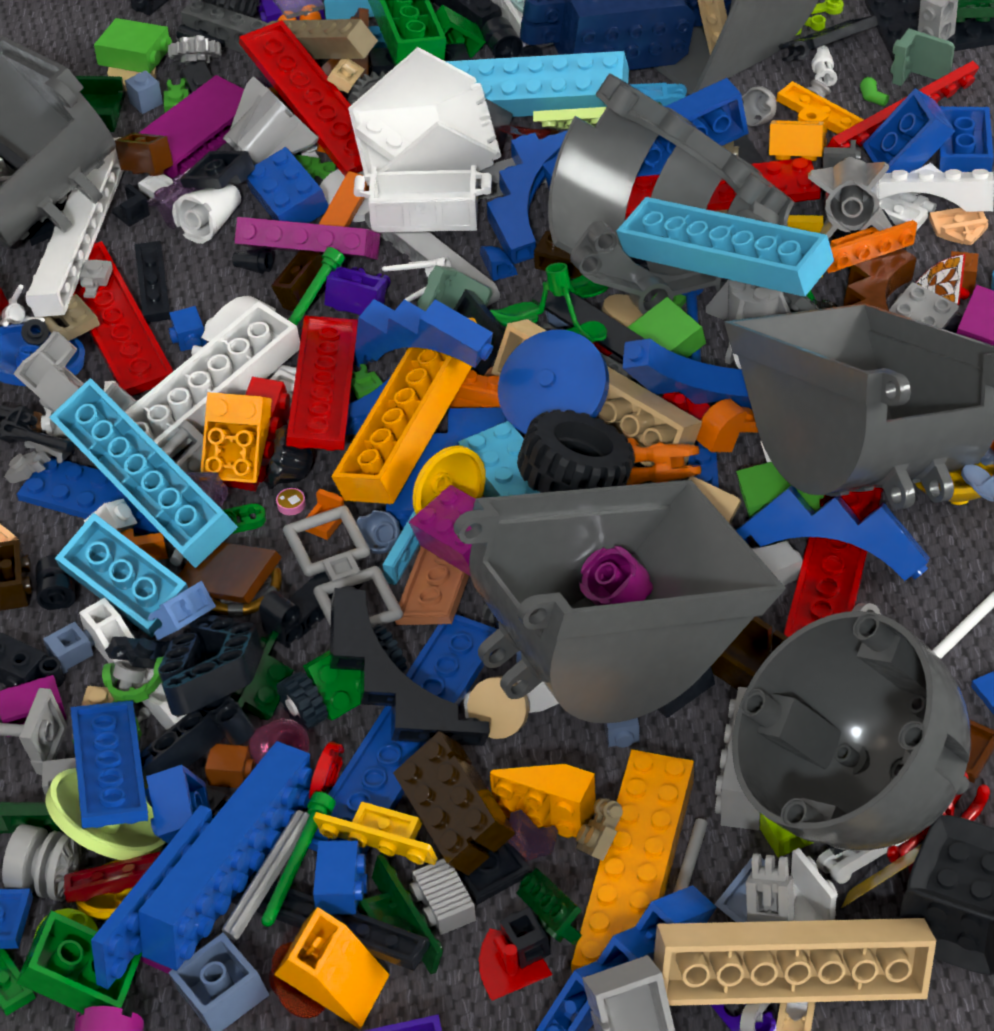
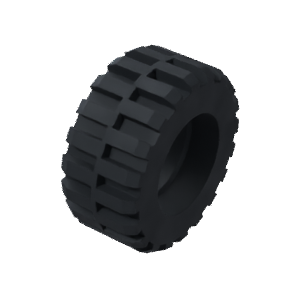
[517,410,635,493]

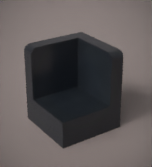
[112,184,150,227]

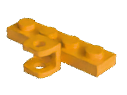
[776,81,864,134]

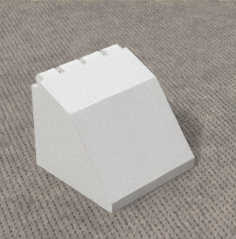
[348,47,501,186]

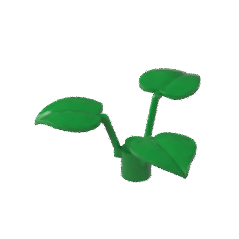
[490,263,609,343]

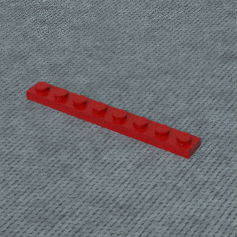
[827,61,980,148]

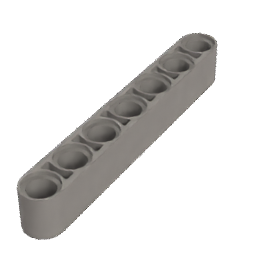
[365,212,500,307]

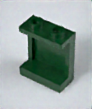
[75,76,125,132]

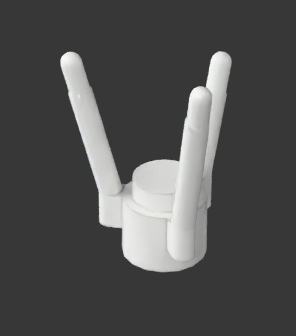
[382,257,451,302]
[0,284,45,327]

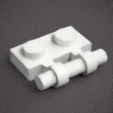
[879,193,937,231]

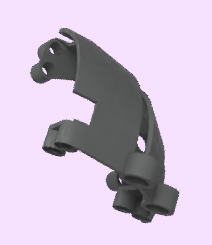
[548,73,795,315]

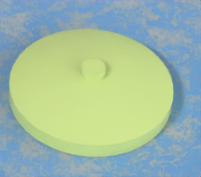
[45,768,166,860]

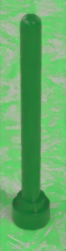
[288,247,346,326]
[261,792,336,927]

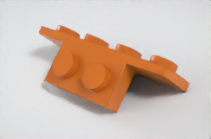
[826,220,917,273]

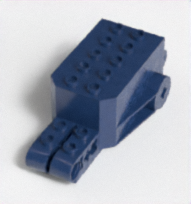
[520,0,732,70]

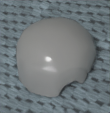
[742,86,777,127]

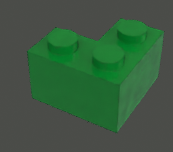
[435,5,486,58]

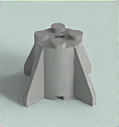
[223,76,319,165]
[808,157,892,239]
[706,279,791,364]

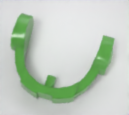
[102,656,164,703]

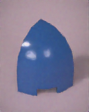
[480,245,518,281]

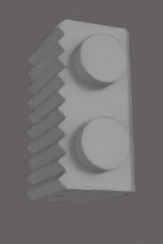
[409,858,476,935]

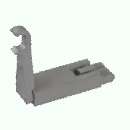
[740,853,794,1031]

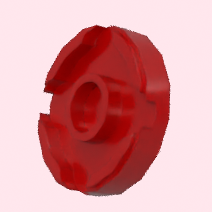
[309,741,344,799]

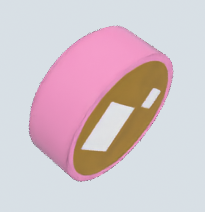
[276,488,306,515]

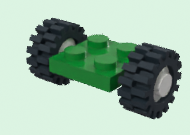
[276,625,407,731]

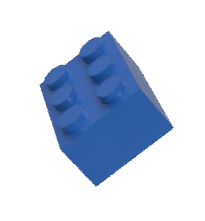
[862,88,955,173]
[936,106,994,172]
[246,147,329,223]

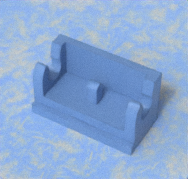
[148,581,216,640]

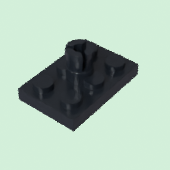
[453,289,505,376]

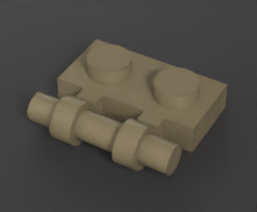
[576,798,623,861]

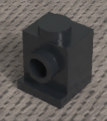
[500,907,551,969]

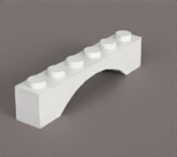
[879,169,994,212]
[79,598,187,730]

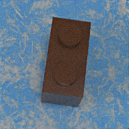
[115,132,173,176]

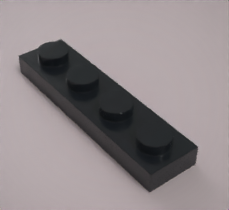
[135,241,170,323]

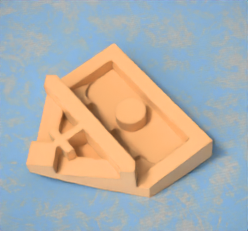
[929,208,988,245]

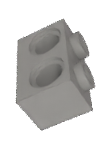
[918,0,958,40]

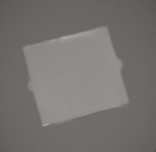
[273,0,324,19]

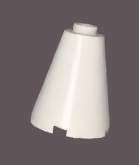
[172,183,241,244]

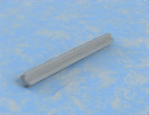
[222,810,310,941]

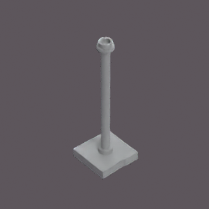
[0,688,68,775]

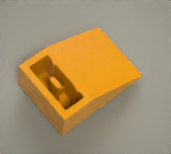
[769,120,827,161]
[200,392,272,483]
[490,764,596,838]
[274,907,390,1029]

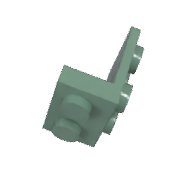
[890,28,955,86]
[417,265,492,311]

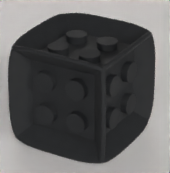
[899,815,994,975]

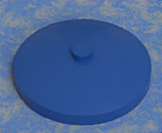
[498,330,609,435]

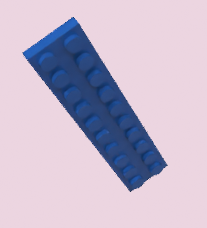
[309,614,497,855]

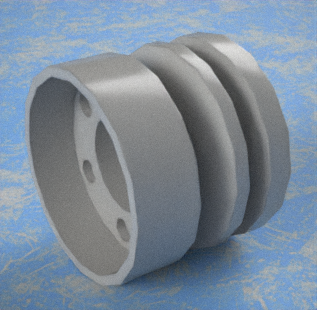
[2,824,82,902]

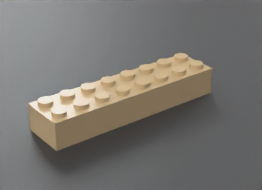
[491,319,702,467]
[653,918,936,1006]

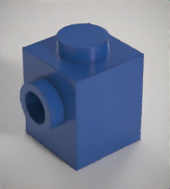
[168,306,207,351]

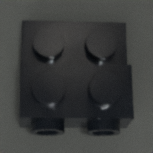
[180,151,255,189]

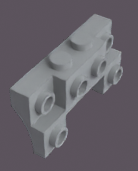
[14,331,136,412]

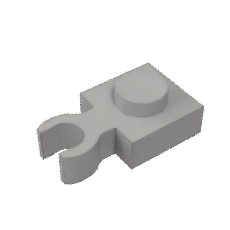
[4,451,51,483]

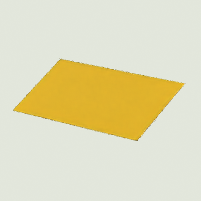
[841,844,922,908]

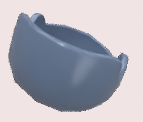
[356,510,401,554]

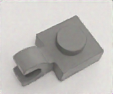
[79,260,113,298]

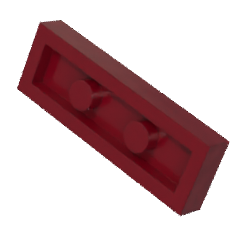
[64,851,161,903]

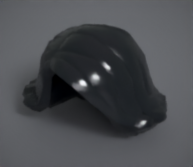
[264,425,313,490]

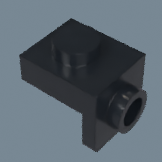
[180,61,212,93]

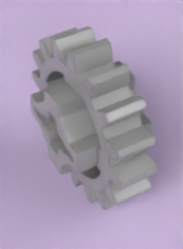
[168,35,222,65]

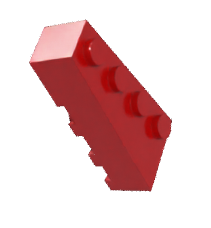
[221,376,291,492]

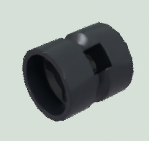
[481,17,523,59]
[36,555,76,610]

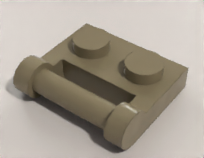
[43,294,100,341]

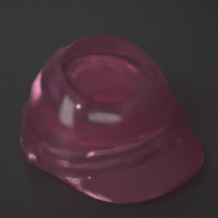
[249,717,310,764]

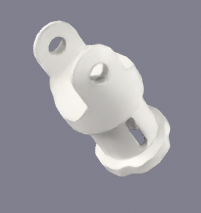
[811,45,837,86]

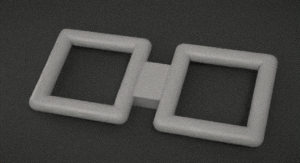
[283,505,403,628]

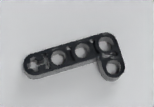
[259,570,364,648]
[140,695,255,789]

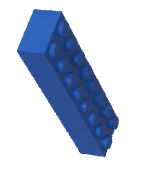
[542,78,749,191]
[138,741,313,971]

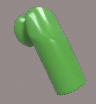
[860,77,889,107]

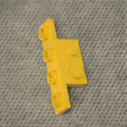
[313,802,438,865]

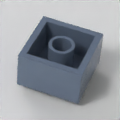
[168,933,269,1031]

